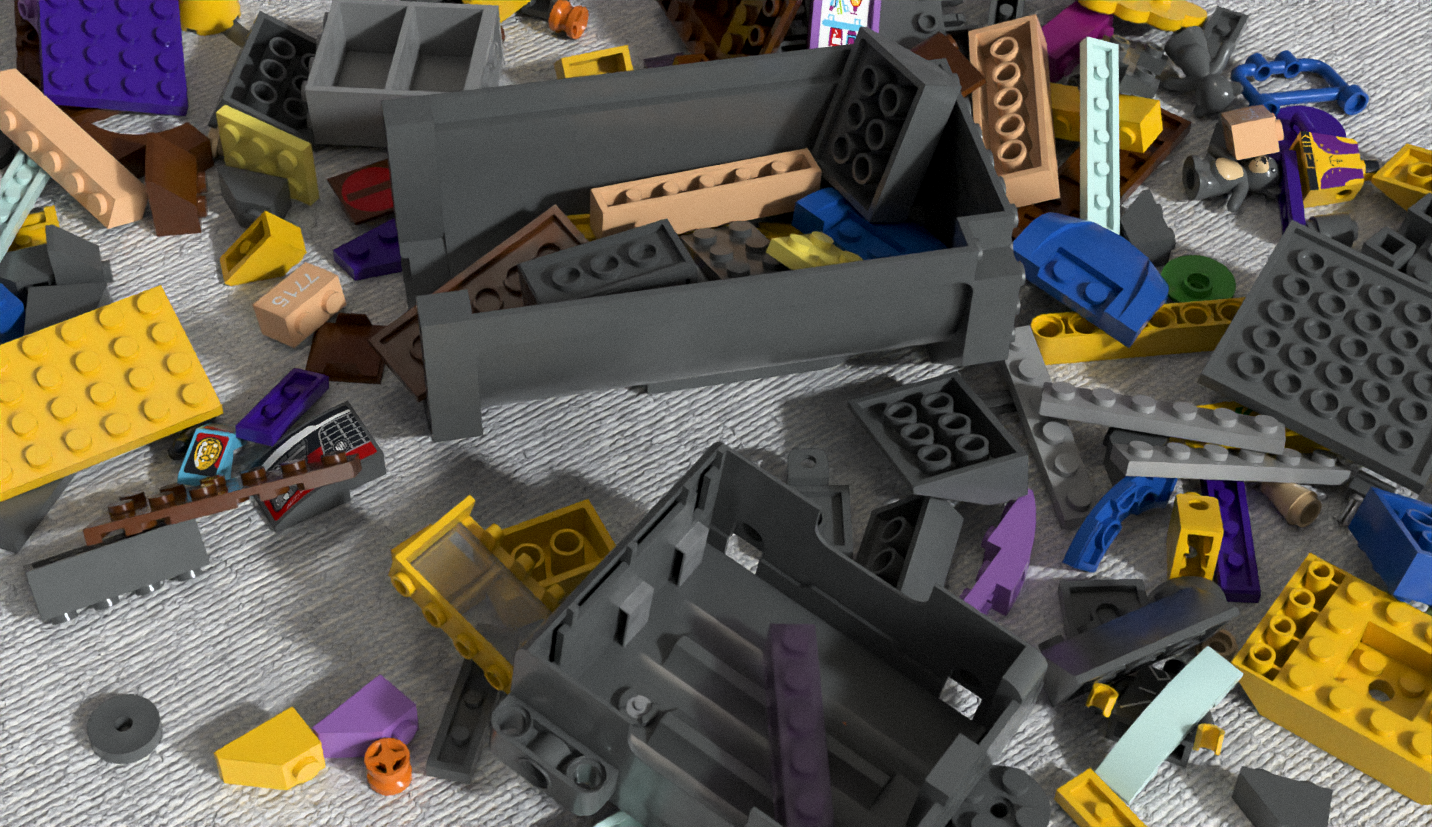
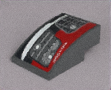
[245,401,386,533]

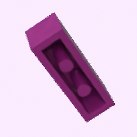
[1041,0,1114,83]

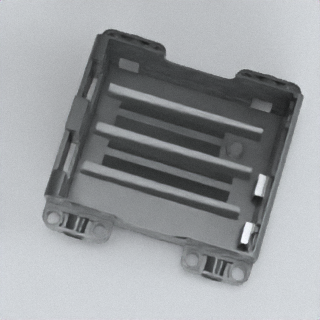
[489,442,1048,827]

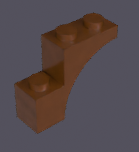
[78,120,214,179]

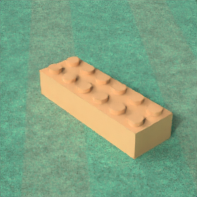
[968,14,1060,208]

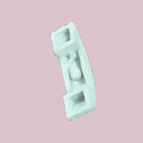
[1095,646,1244,805]

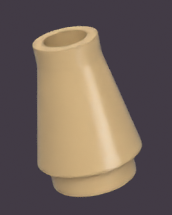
[1260,482,1322,527]

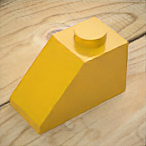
[219,211,307,286]
[213,706,326,790]

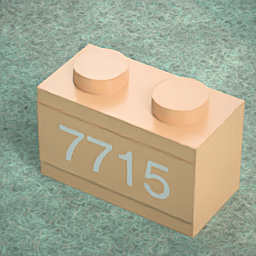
[1221,104,1284,160]
[253,262,347,348]

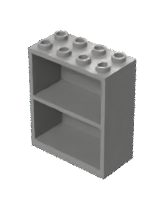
[301,0,504,147]

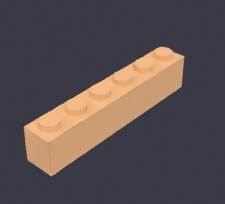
[0,68,148,229]
[590,148,822,239]

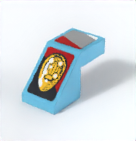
[177,422,247,486]

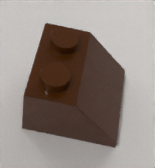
[145,132,208,237]

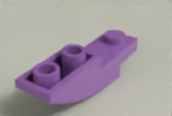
[959,489,1036,616]

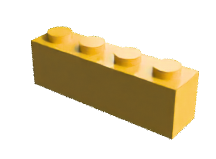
[1050,83,1163,153]

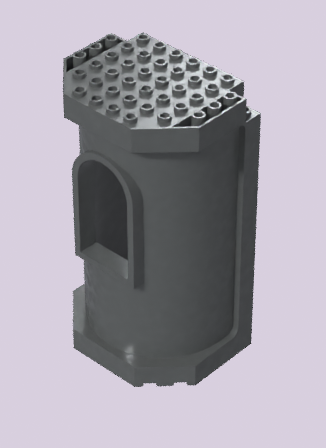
[381,39,1026,443]

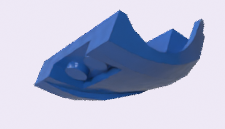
[792,187,947,260]
[1013,212,1169,348]

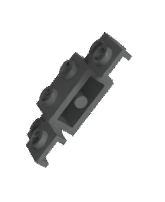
[1078,35,1168,99]

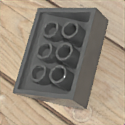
[207,11,321,152]
[811,26,962,223]
[847,371,1028,506]
[1038,585,1240,708]

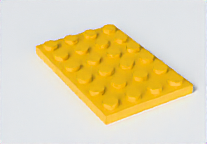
[0,285,224,502]

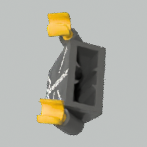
[1085,659,1225,768]

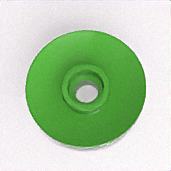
[1161,255,1236,303]

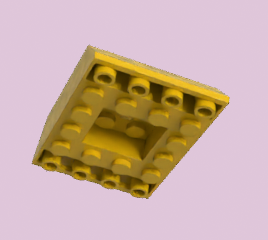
[1231,552,1432,805]

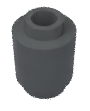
[1305,213,1358,248]

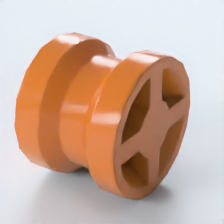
[549,0,589,39]
[364,738,412,796]

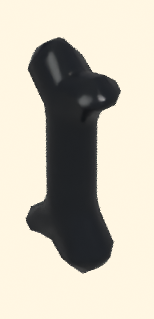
[167,417,216,460]

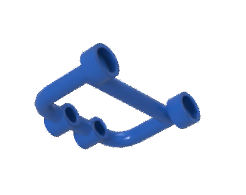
[1230,50,1369,118]

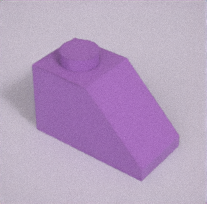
[312,674,419,758]

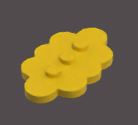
[1077,0,1208,31]

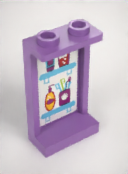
[806,0,881,49]

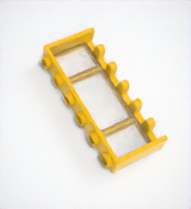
[388,495,566,695]

